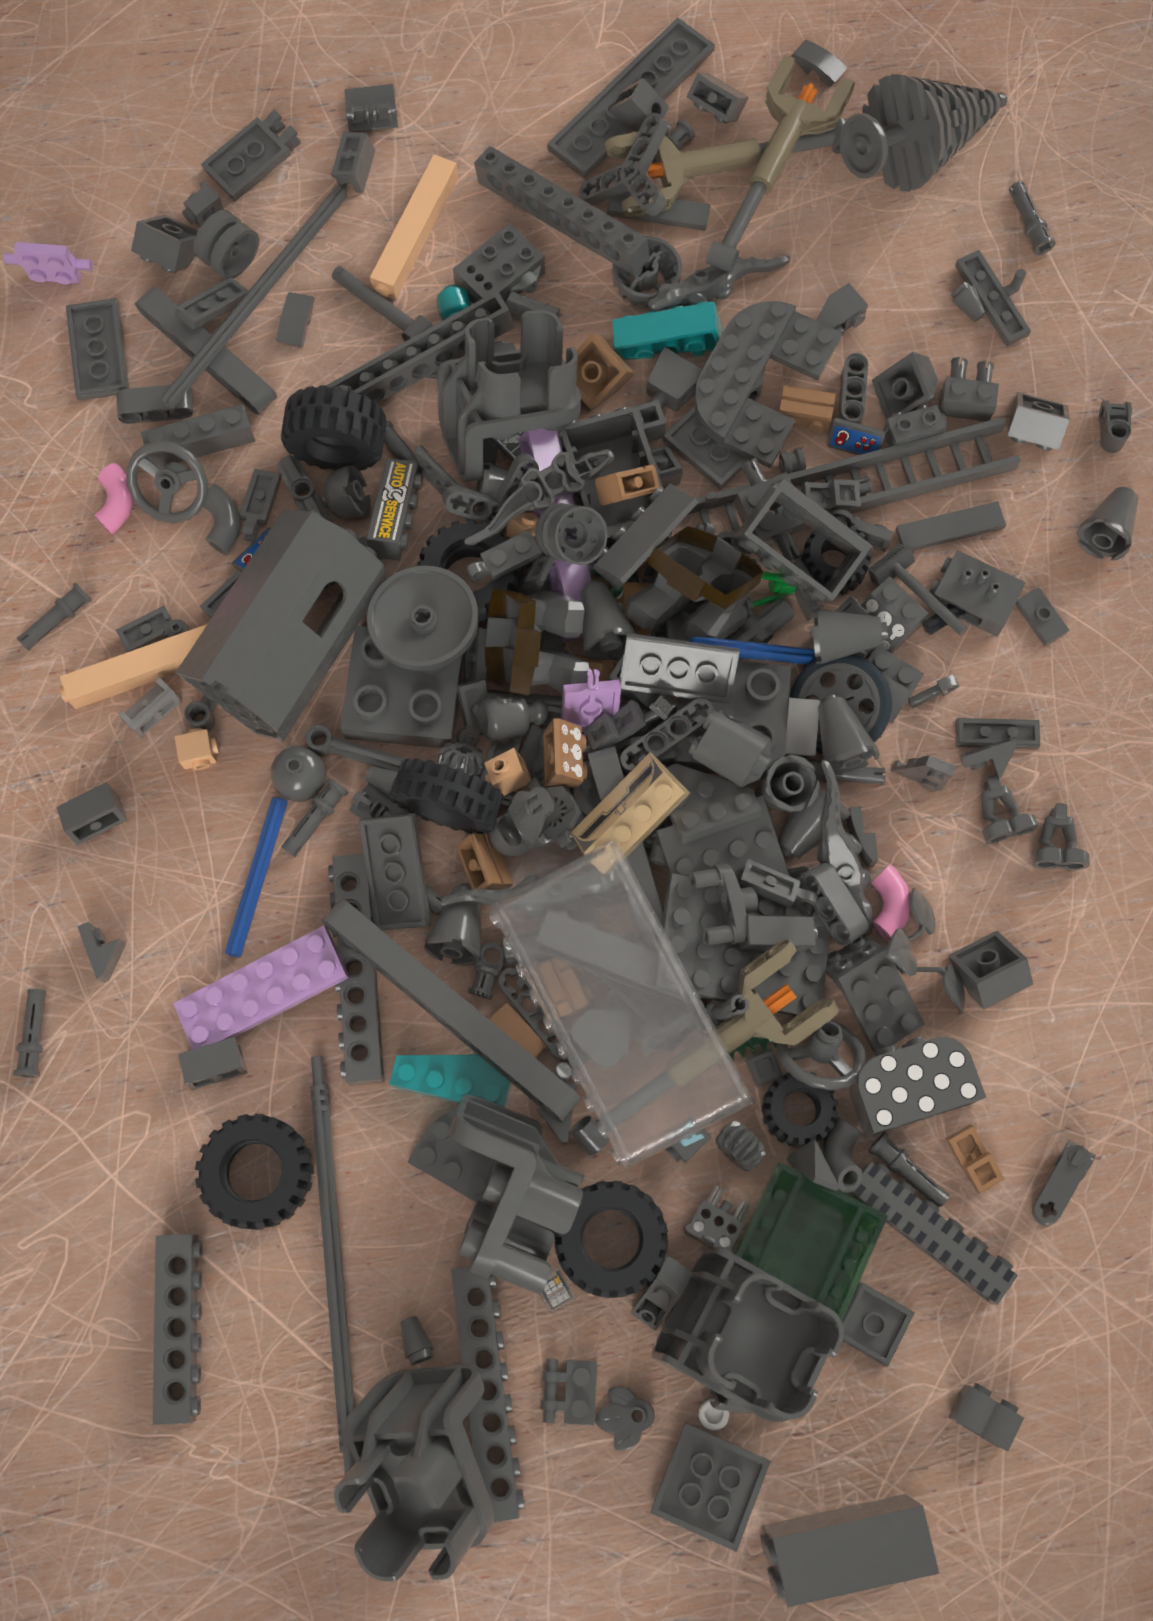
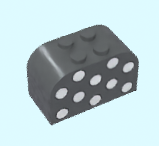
[850,1036,987,1138]

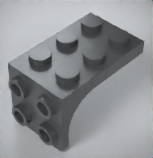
[825,936,925,1053]

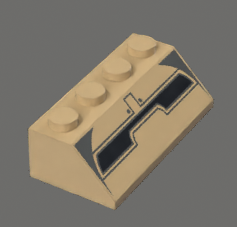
[571,752,690,875]

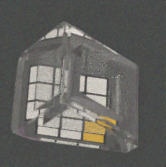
[541,1266,576,1313]

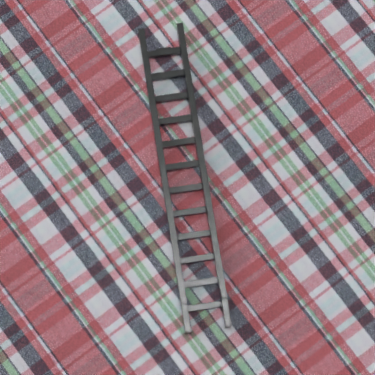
[687,417,1021,545]

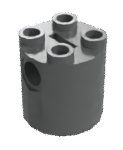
[688,710,772,787]

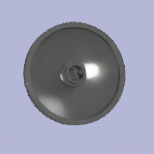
[367,566,479,671]

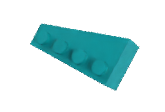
[612,301,723,360]
[389,1054,512,1107]

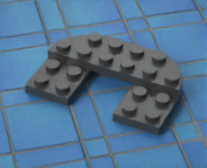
[695,301,842,468]

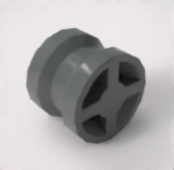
[779,448,806,474]

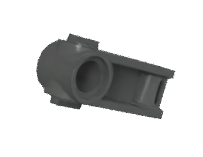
[1032,1140,1096,1226]

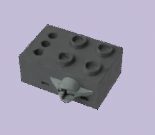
[453,223,545,304]

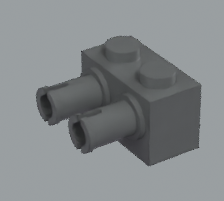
[938,357,999,422]

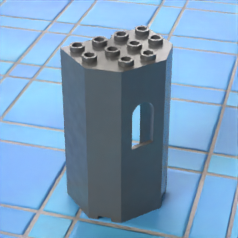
[175,509,387,742]

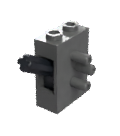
[922,550,1026,637]

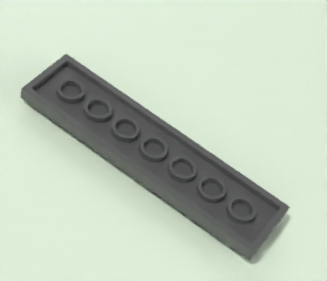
[547,17,715,178]

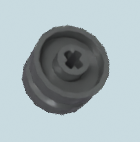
[193,210,260,279]

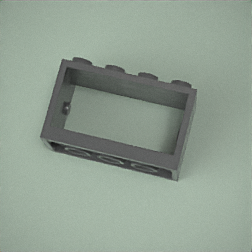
[733,479,872,603]

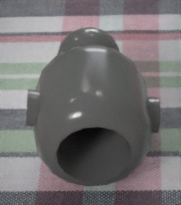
[478,693,549,743]

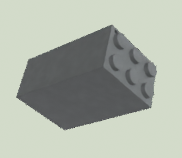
[559,406,672,563]
[760,1494,939,1607]

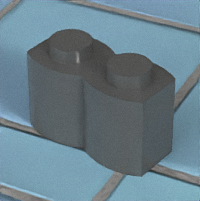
[948,1383,1024,1451]

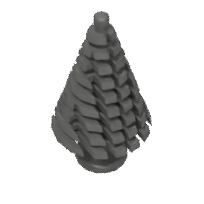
[839,74,1007,191]

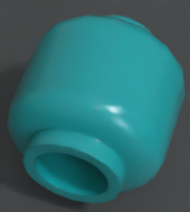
[436,285,471,321]

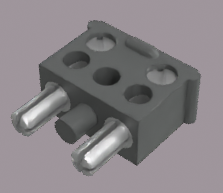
[683,1186,749,1253]

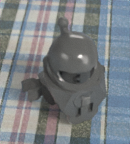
[489,777,581,857]

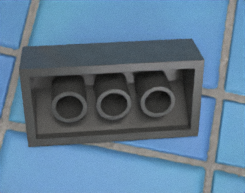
[592,484,699,590]

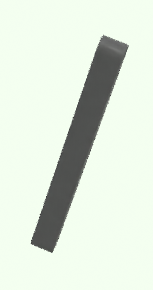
[321,899,581,1122]

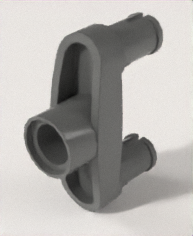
[689,864,758,946]

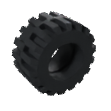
[801,522,872,595]
[761,1072,838,1147]

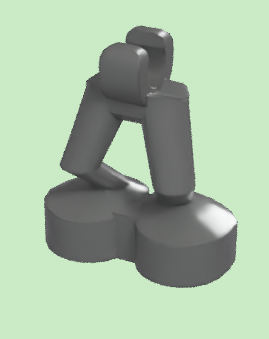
[981,775,1039,844]
[1033,803,1090,870]

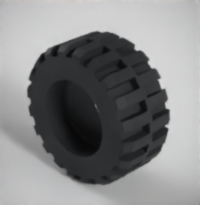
[281,385,387,471]
[417,519,522,627]
[195,1114,314,1230]
[554,1180,669,1298]

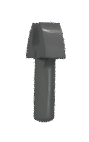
[908,675,959,708]

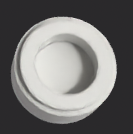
[698,1398,729,1431]

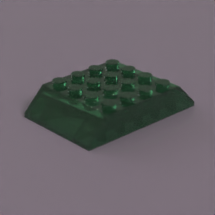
[734,1162,888,1321]

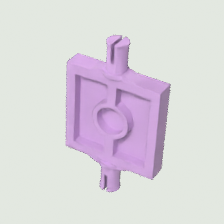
[3,242,93,285]
[561,669,621,741]

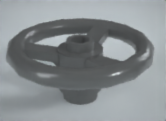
[126,440,208,523]
[777,1019,866,1090]

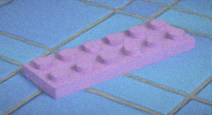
[173,925,350,1050]

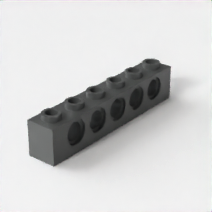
[153,1234,203,1425]

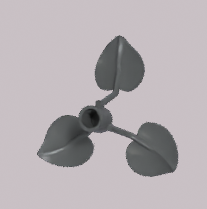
[885,887,965,1014]

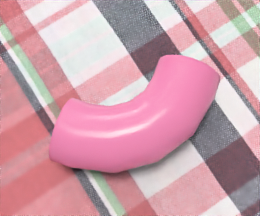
[94,463,134,535]
[871,864,911,942]

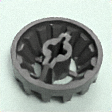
[612,236,682,307]

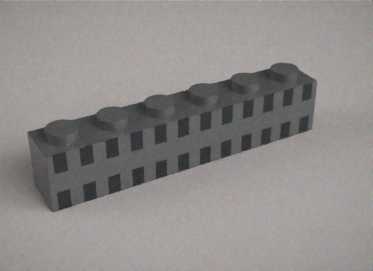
[848,1162,1018,1305]

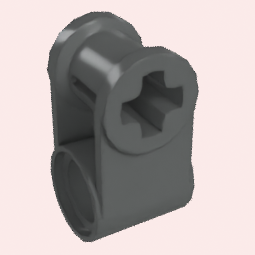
[1099,400,1132,453]

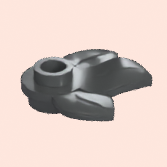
[595,1386,654,1451]

